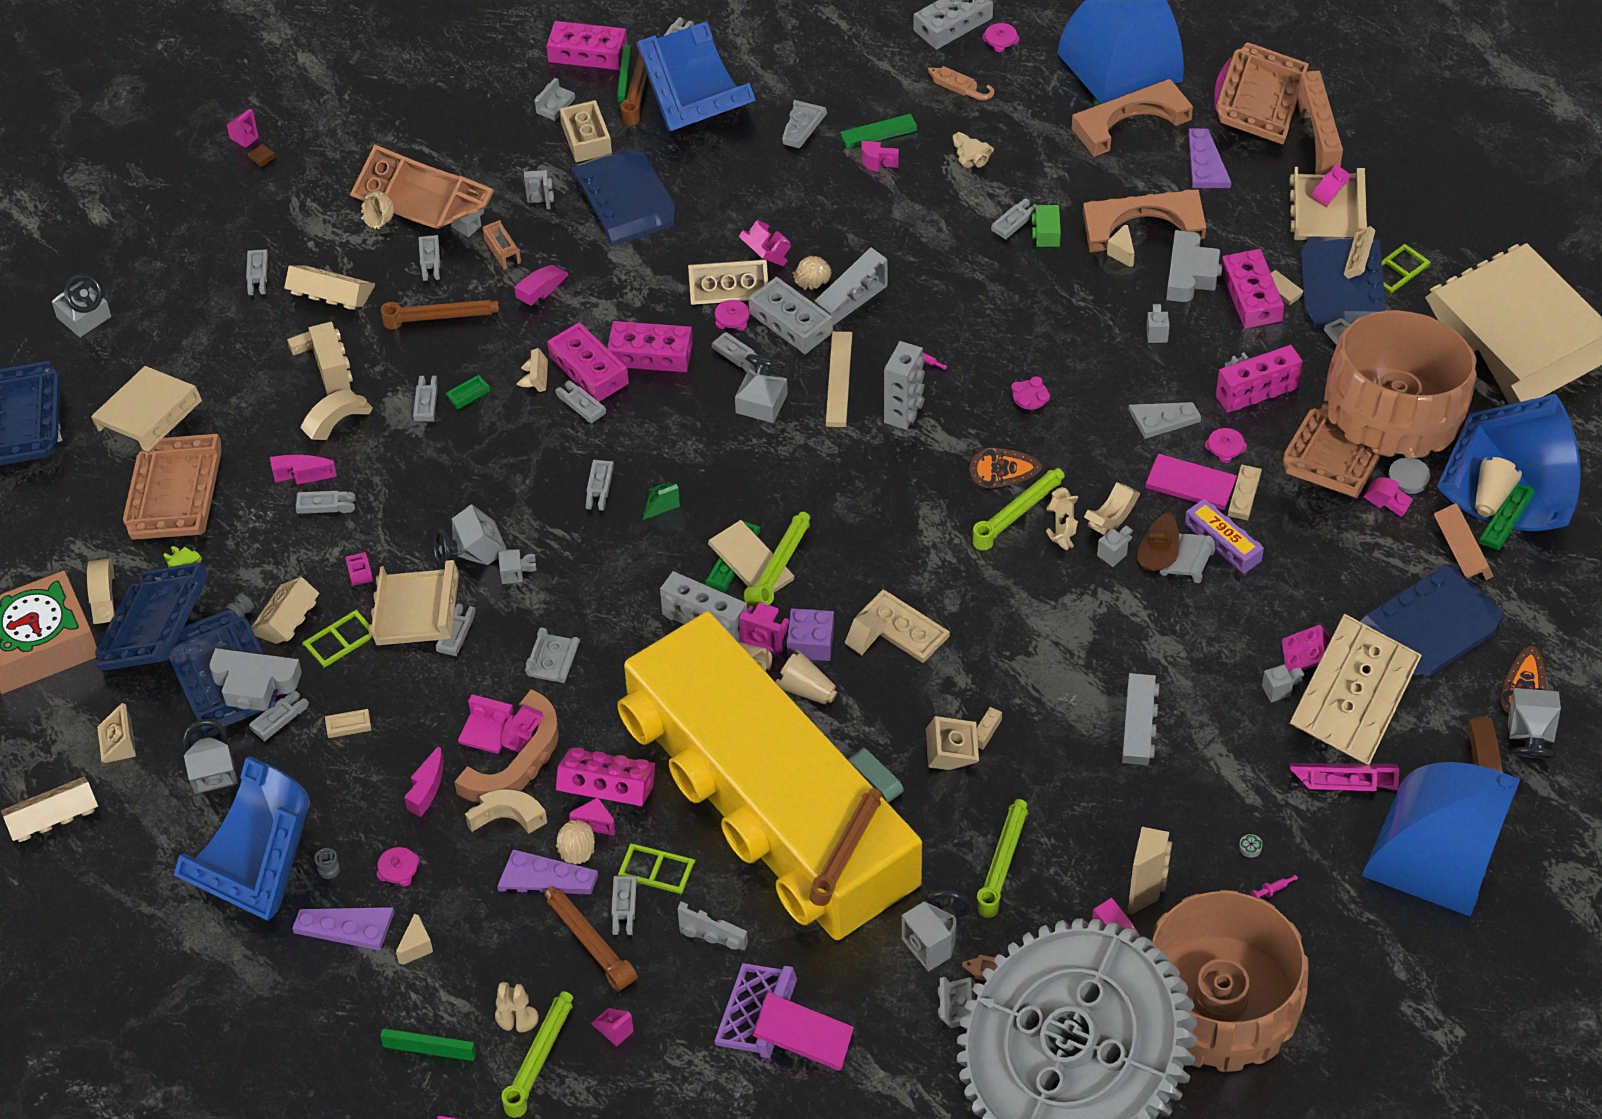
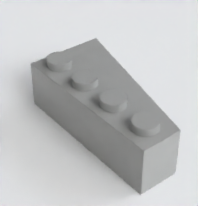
[814,247,887,325]
[1122,673,1159,765]

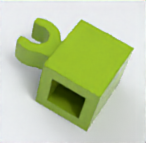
[163,546,202,567]

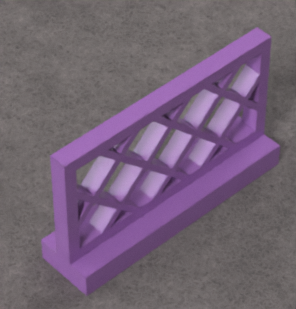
[714,963,797,1059]

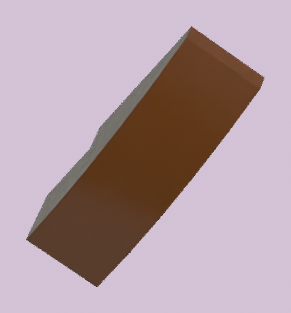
[1467,717,1503,773]

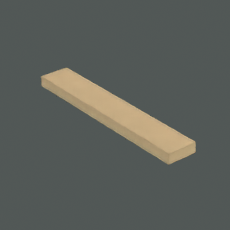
[826,331,852,427]

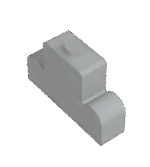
[1166,230,1222,302]
[210,648,302,711]

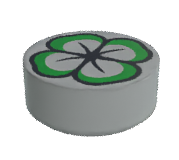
[1239,834,1262,858]

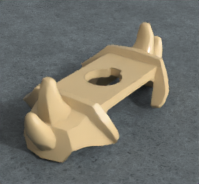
[1046,487,1078,550]

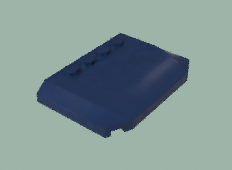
[569,147,676,247]
[1300,237,1386,329]
[0,361,60,465]
[96,562,206,671]
[1360,564,1504,678]
[169,609,277,733]

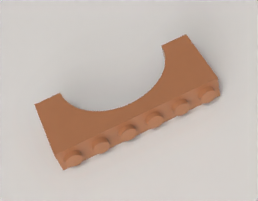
[1297,71,1343,175]
[1072,79,1193,157]
[1083,190,1206,252]

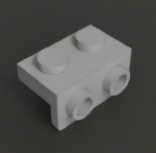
[938,977,975,1028]

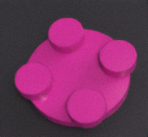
[983,23,1019,52]
[715,300,749,330]
[1011,376,1050,409]
[1205,428,1247,463]
[377,847,420,886]

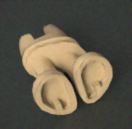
[495,982,539,1032]

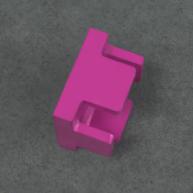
[739,220,791,266]
[739,602,789,656]

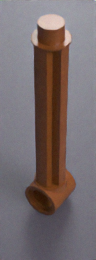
[620,52,648,126]
[381,298,499,329]
[808,788,882,906]
[545,886,638,992]

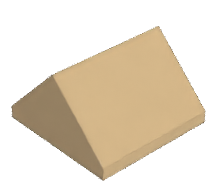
[97,703,136,763]

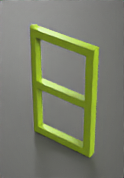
[1382,244,1430,294]
[302,610,373,668]
[618,843,695,894]

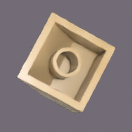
[926,716,979,770]

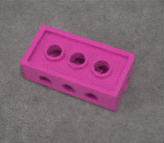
[547,21,627,70]
[1222,249,1284,329]
[607,321,693,372]
[547,322,629,402]
[1216,345,1303,413]
[556,748,655,806]

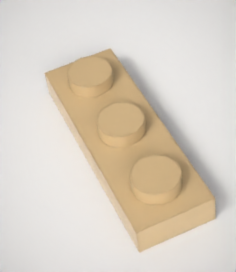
[1344,226,1375,279]
[1228,465,1262,520]

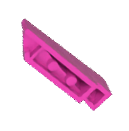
[1290,763,1399,791]

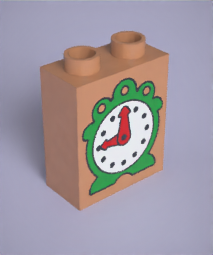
[0,571,97,694]

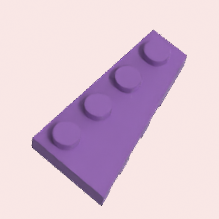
[1189,129,1231,188]
[497,850,598,894]
[292,907,394,950]

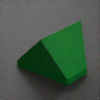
[642,482,680,520]

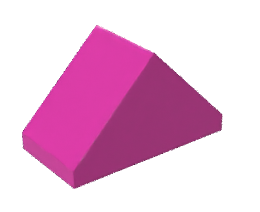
[570,798,615,835]
[592,1008,633,1046]

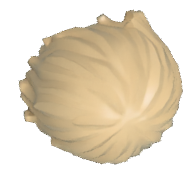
[361,191,394,230]
[792,256,832,290]
[556,820,595,865]

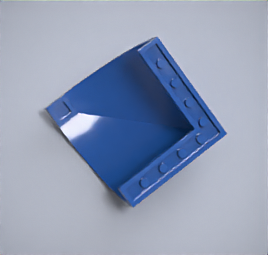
[1057,0,1184,104]
[636,21,756,131]
[1437,394,1580,531]
[174,756,310,920]
[1362,762,1520,917]

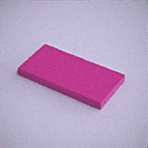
[1145,454,1237,510]
[753,993,854,1070]

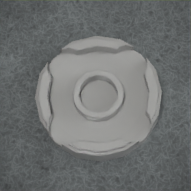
[1388,458,1431,494]

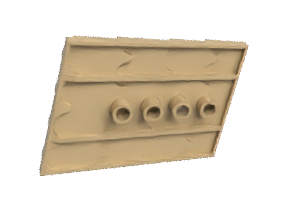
[1289,614,1422,765]

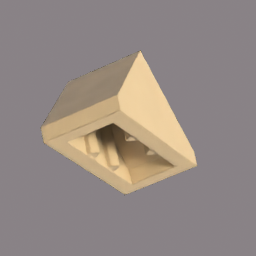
[1107,225,1134,267]
[845,611,888,656]
[396,914,433,965]

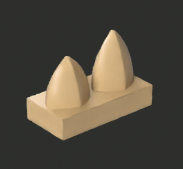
[517,348,548,392]

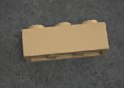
[287,332,313,356]
[977,707,1002,750]

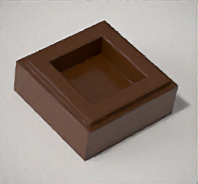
[248,144,275,167]

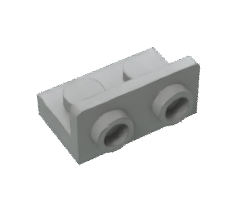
[535,78,575,121]
[524,170,554,209]

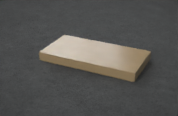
[708,520,794,593]
[857,589,950,663]

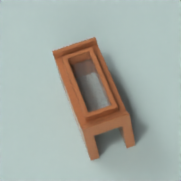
[483,220,521,269]

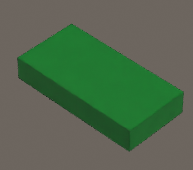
[445,375,490,409]

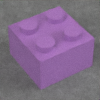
[787,609,834,661]

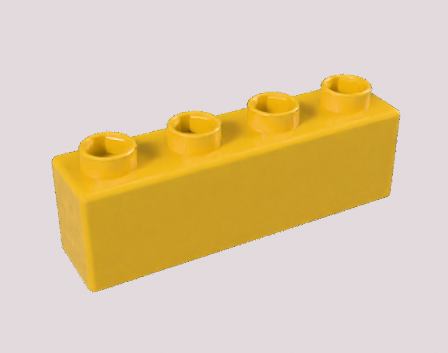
[618,611,922,940]

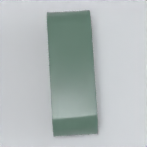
[847,748,904,803]

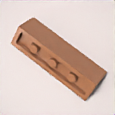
[1434,503,1494,580]

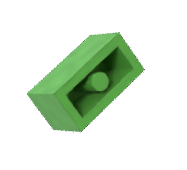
[1032,205,1061,247]

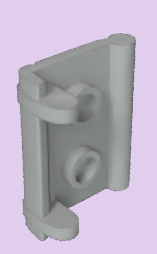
[1160,533,1215,583]
[525,628,580,683]

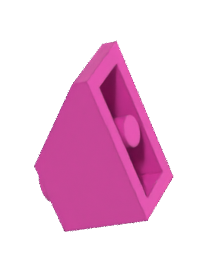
[227,109,259,148]

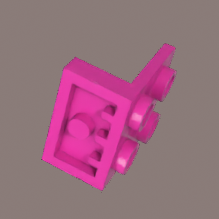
[1282,624,1332,673]
[458,694,514,754]

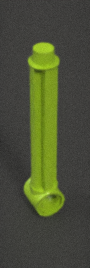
[973,468,1065,550]
[744,512,810,607]
[977,799,1028,918]
[502,991,573,1118]

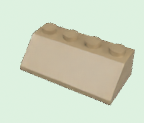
[688,259,768,305]
[284,265,375,310]
[0,776,98,842]
[1128,827,1172,914]

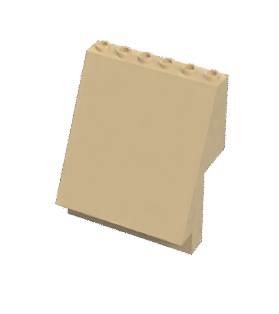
[1425,243,1602,404]

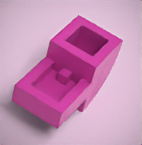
[861,141,899,172]
[1311,164,1352,207]
[1363,478,1413,517]
[345,552,373,586]
[502,704,543,753]

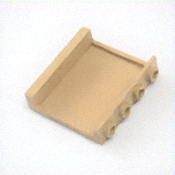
[1290,167,1367,240]
[91,366,202,452]
[369,560,459,645]

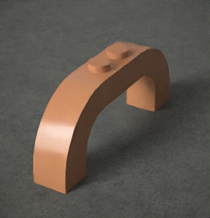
[454,689,559,803]

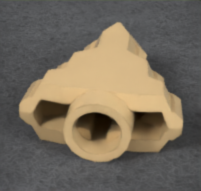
[953,132,994,168]

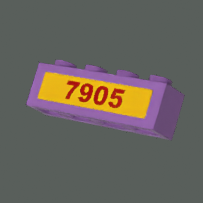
[1185,499,1264,574]

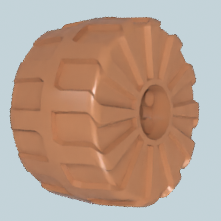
[1324,310,1476,458]
[1150,890,1309,1072]

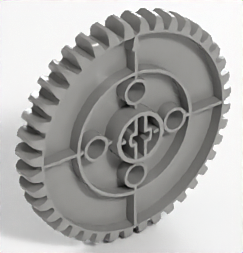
[957,918,1197,1119]

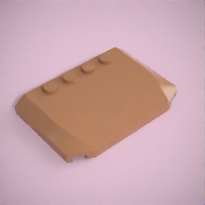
[1216,42,1309,144]
[1283,403,1381,498]
[123,434,221,540]

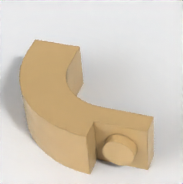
[301,389,372,440]
[1084,482,1140,535]
[87,558,115,624]
[465,789,547,834]

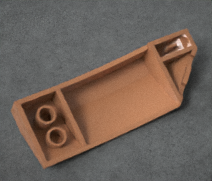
[350,145,494,229]

